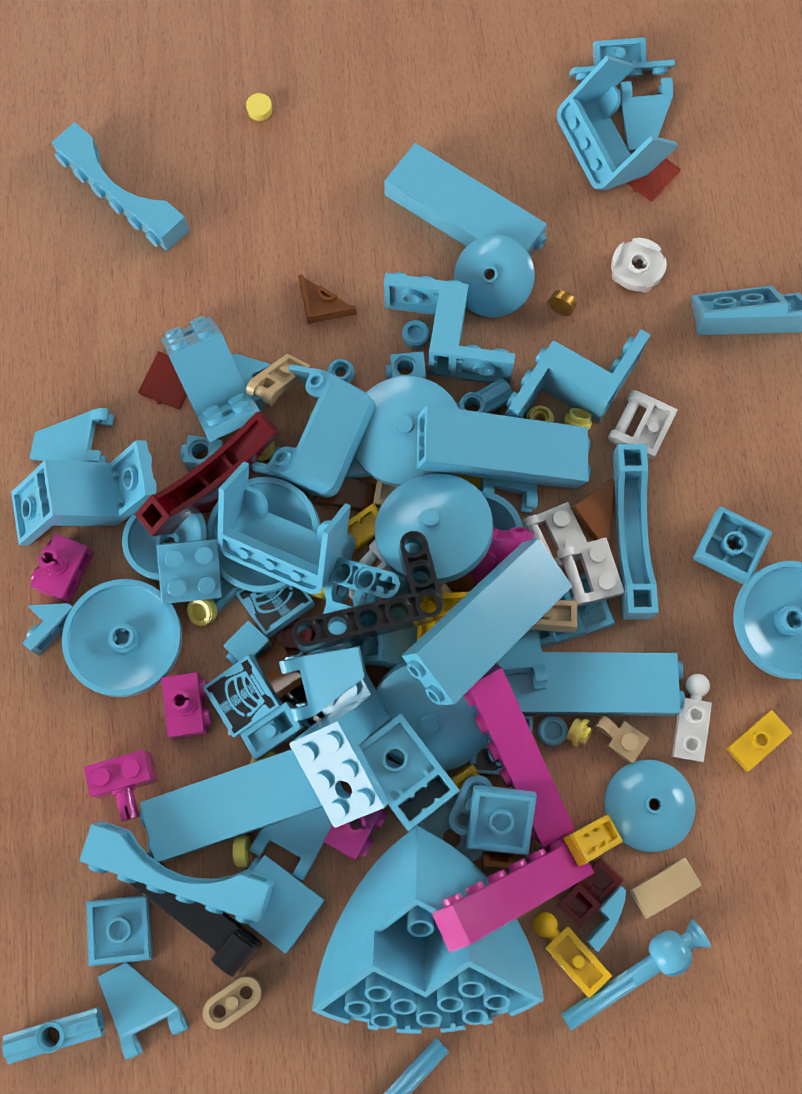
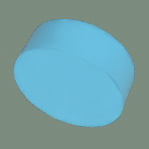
[402,320,429,349]
[537,716,568,747]

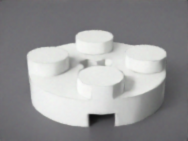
[611,238,667,293]

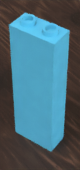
[384,143,547,259]
[417,405,591,489]
[402,538,573,705]
[505,652,685,716]
[140,749,323,862]

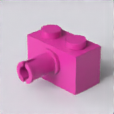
[30,534,94,604]
[161,672,212,740]
[84,750,158,822]
[323,789,388,860]

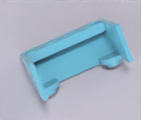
[557,55,678,190]
[250,364,375,498]
[217,462,351,594]

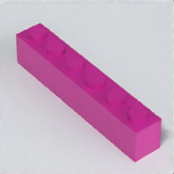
[463,663,576,848]
[432,838,594,952]

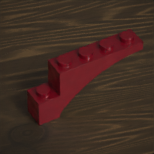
[135,412,280,536]

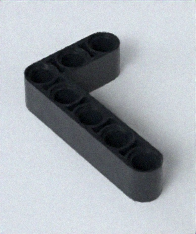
[292,531,443,652]
[130,853,263,977]

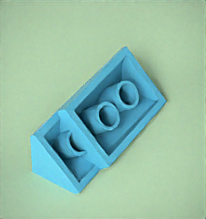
[691,285,802,335]

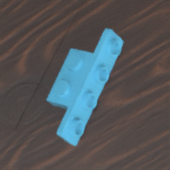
[569,37,676,81]

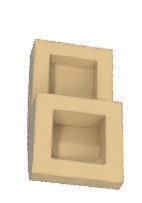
[629,857,702,919]

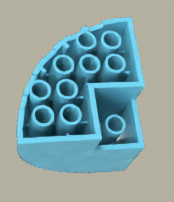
[312,826,544,1034]

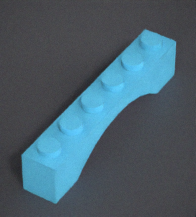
[52,122,190,251]
[612,444,659,620]
[79,821,275,924]

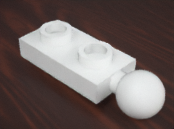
[671,674,712,762]

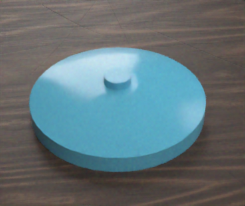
[355,376,458,487]
[375,474,494,584]
[207,477,320,593]
[733,561,802,680]
[62,579,182,697]
[374,661,488,771]

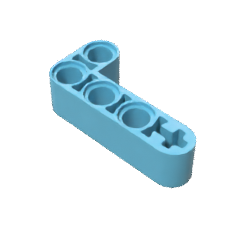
[327,532,409,600]

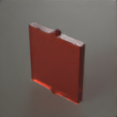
[626,158,681,202]
[138,351,187,410]

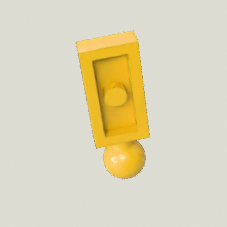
[533,912,612,998]

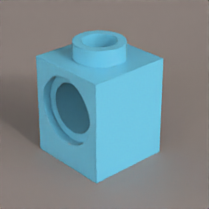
[385,351,426,379]
[180,435,224,471]
[223,621,272,665]

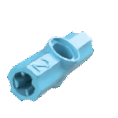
[456,378,512,414]
[2,1007,105,1064]

